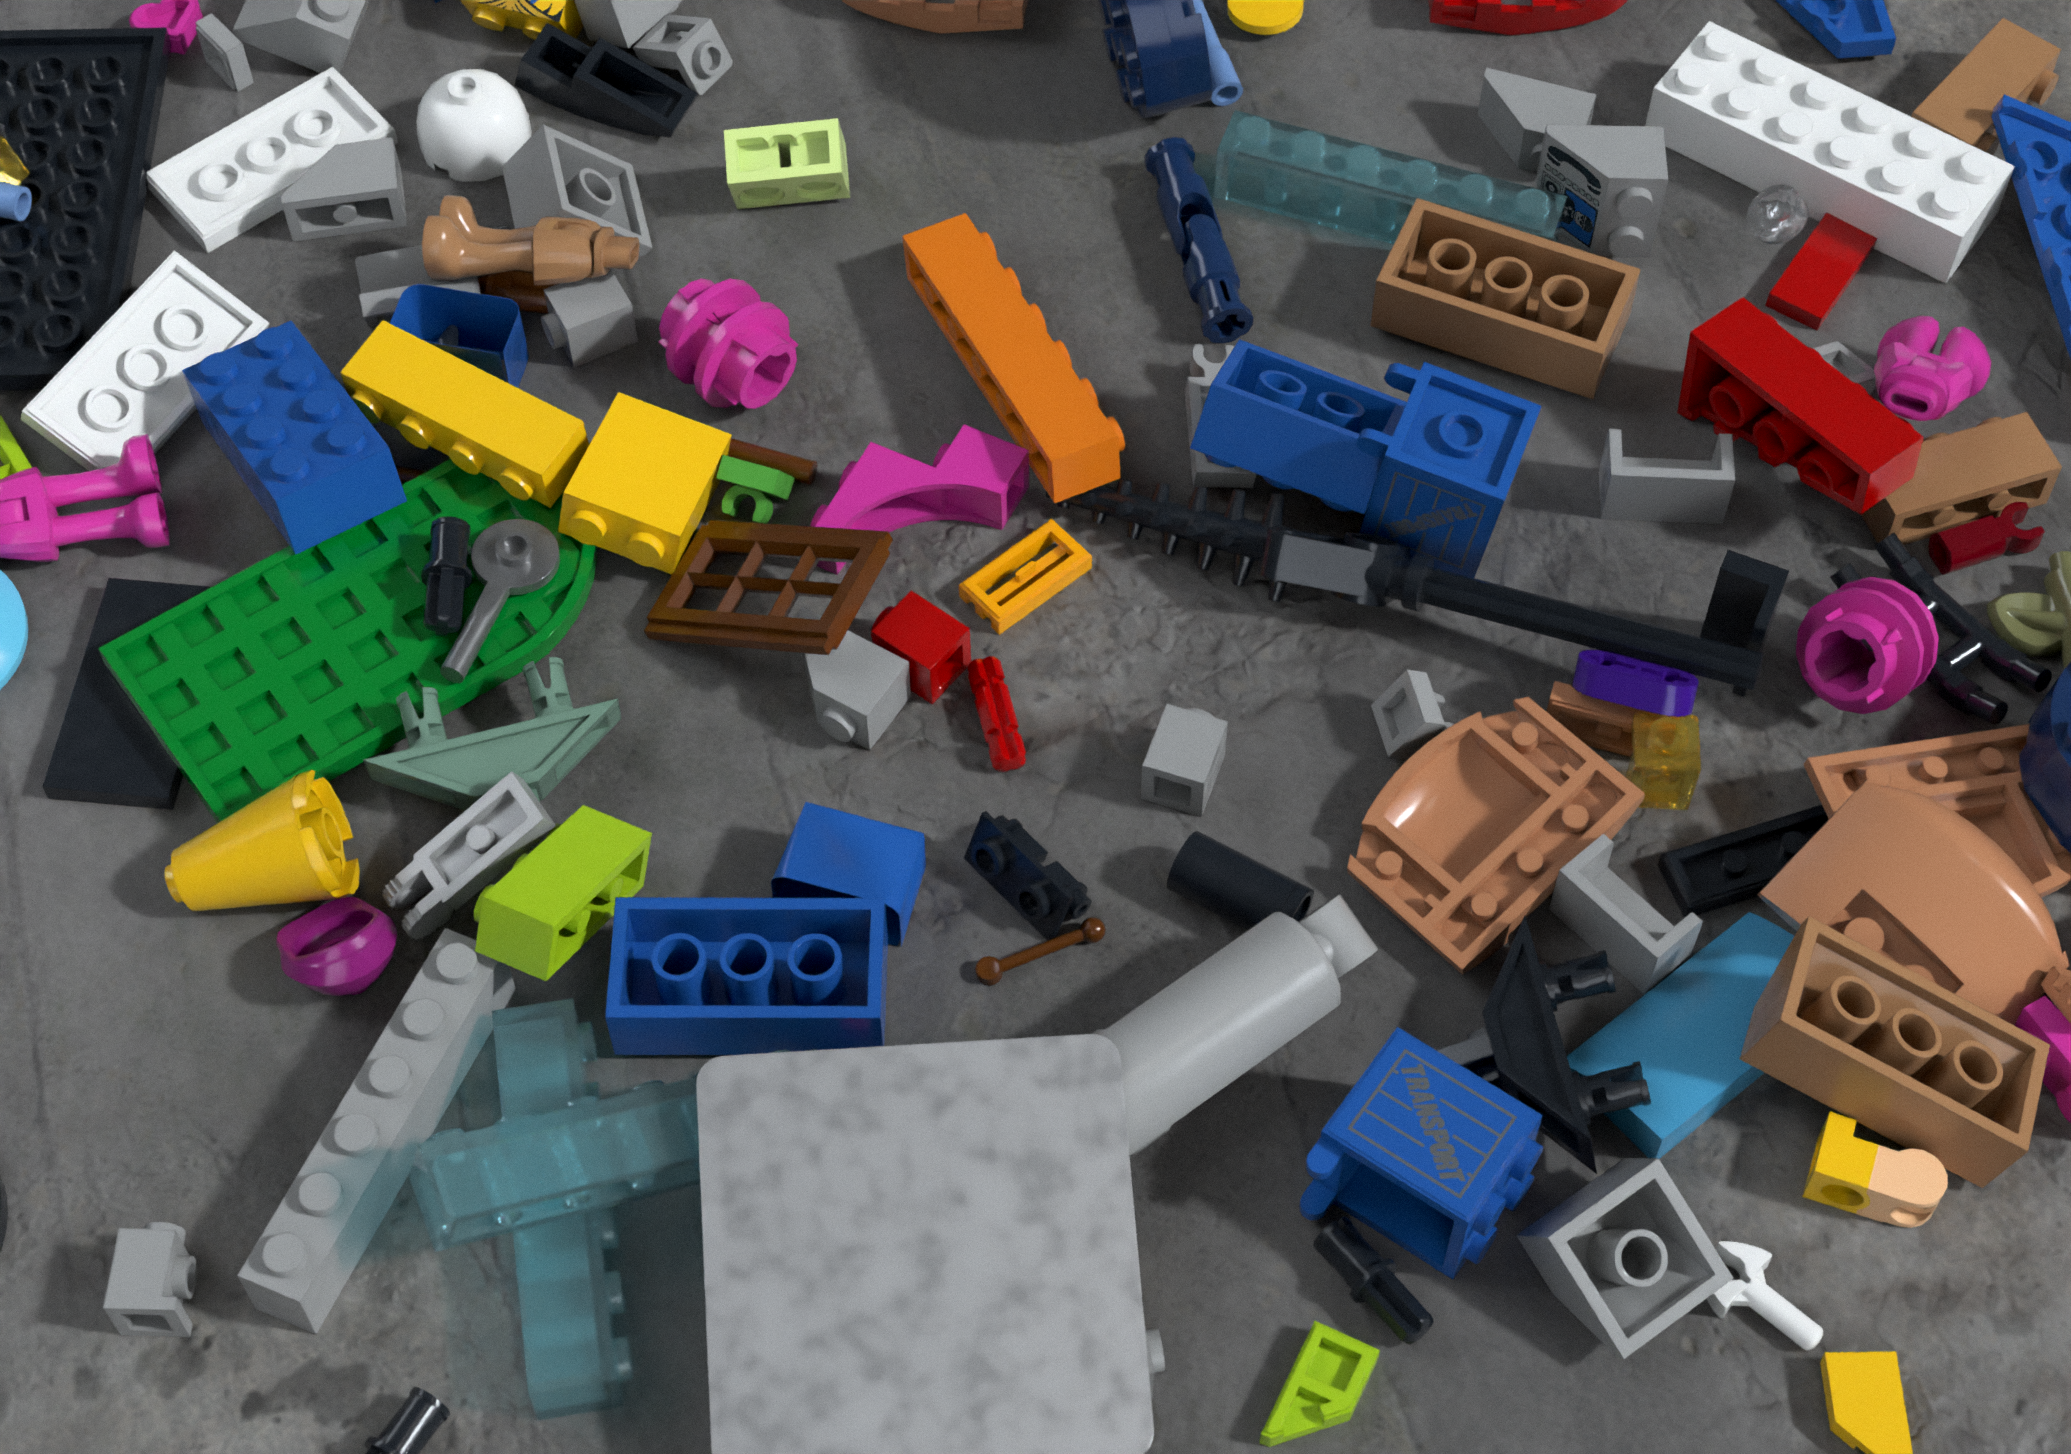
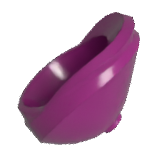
[276,896,397,996]

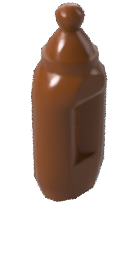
[478,270,559,314]

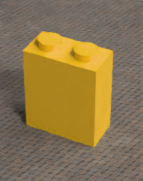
[558,392,732,574]

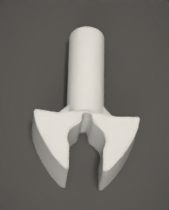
[1707,1241,1823,1351]

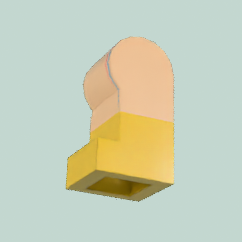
[1802,1111,1948,1228]

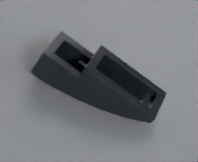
[514,23,698,138]

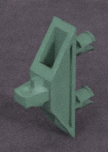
[363,657,621,850]

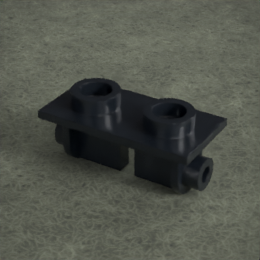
[964,811,1092,941]

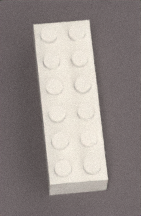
[1645,21,2015,284]

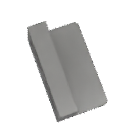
[355,245,481,327]

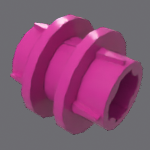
[658,279,798,409]
[1796,577,1939,714]

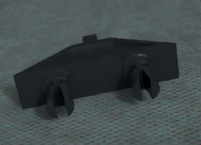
[1436,916,1651,1174]

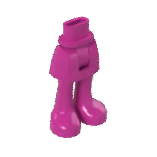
[1874,316,1991,421]
[0,434,170,562]

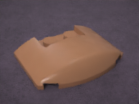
[1347,697,1645,975]
[1804,724,2071,898]
[1757,779,2070,1025]

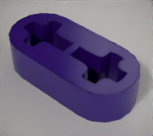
[1572,650,1699,717]

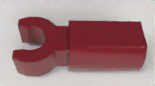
[1928,502,2045,575]

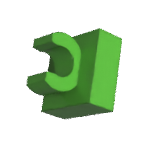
[716,455,795,524]

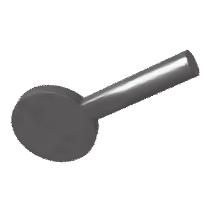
[440,519,560,683]

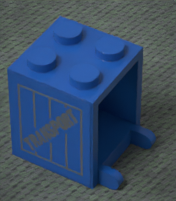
[1356,362,1542,578]
[1299,1027,1543,1280]

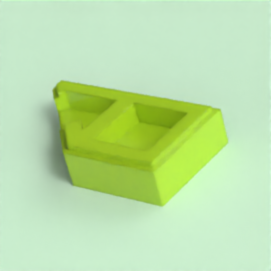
[1259,1321,1380,1447]

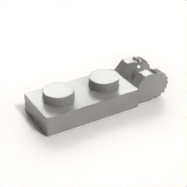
[382,771,556,940]

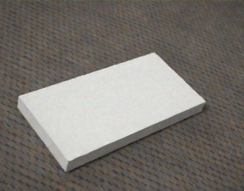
[146,67,398,253]
[21,250,269,471]

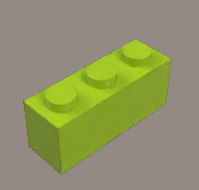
[473,805,652,981]

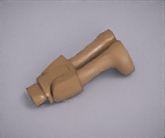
[422,195,640,285]

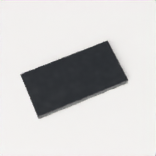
[42,578,211,810]

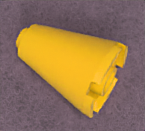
[164,770,360,911]

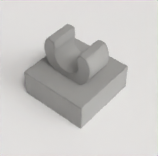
[1371,669,1454,760]

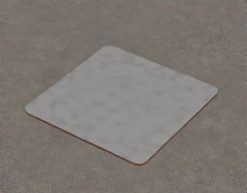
[696,1034,1154,1454]

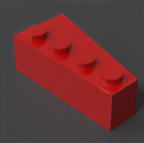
[1677,297,1924,515]

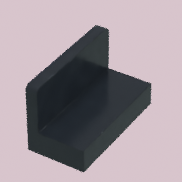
[1700,550,1789,697]

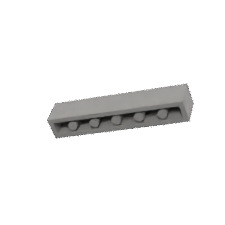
[237,928,516,1334]

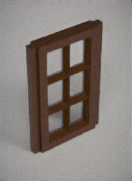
[644,520,893,655]

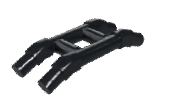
[1830,532,2052,725]

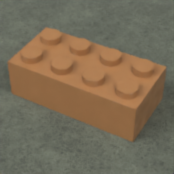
[1370,198,1641,399]

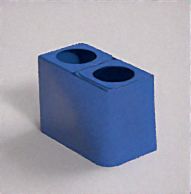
[390,284,529,388]
[771,802,926,947]

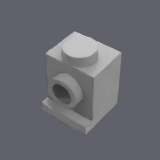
[103,1222,197,1337]

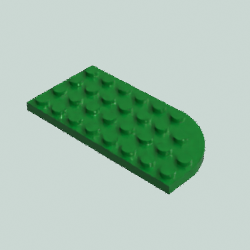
[98,459,598,823]

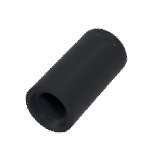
[1167,831,1314,930]

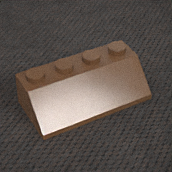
[1740,916,2050,1188]

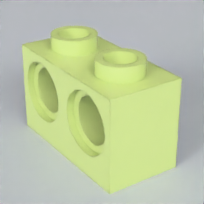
[724,118,850,209]

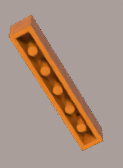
[902,213,1125,504]

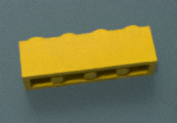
[340,320,589,508]

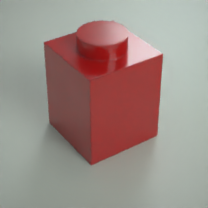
[871,590,971,704]

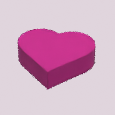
[129,0,203,55]

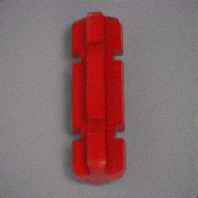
[968,656,1026,772]

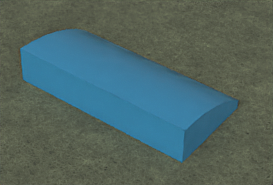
[1567,912,1794,1159]

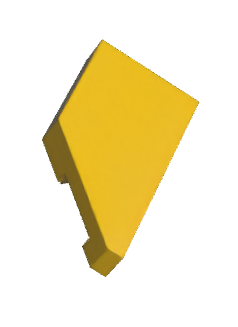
[1820,1351,1913,1454]

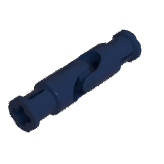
[1144,137,1254,344]

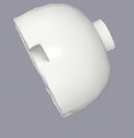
[417,69,532,182]

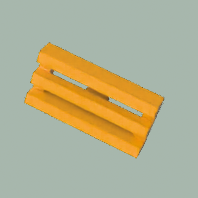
[959,518,1092,635]

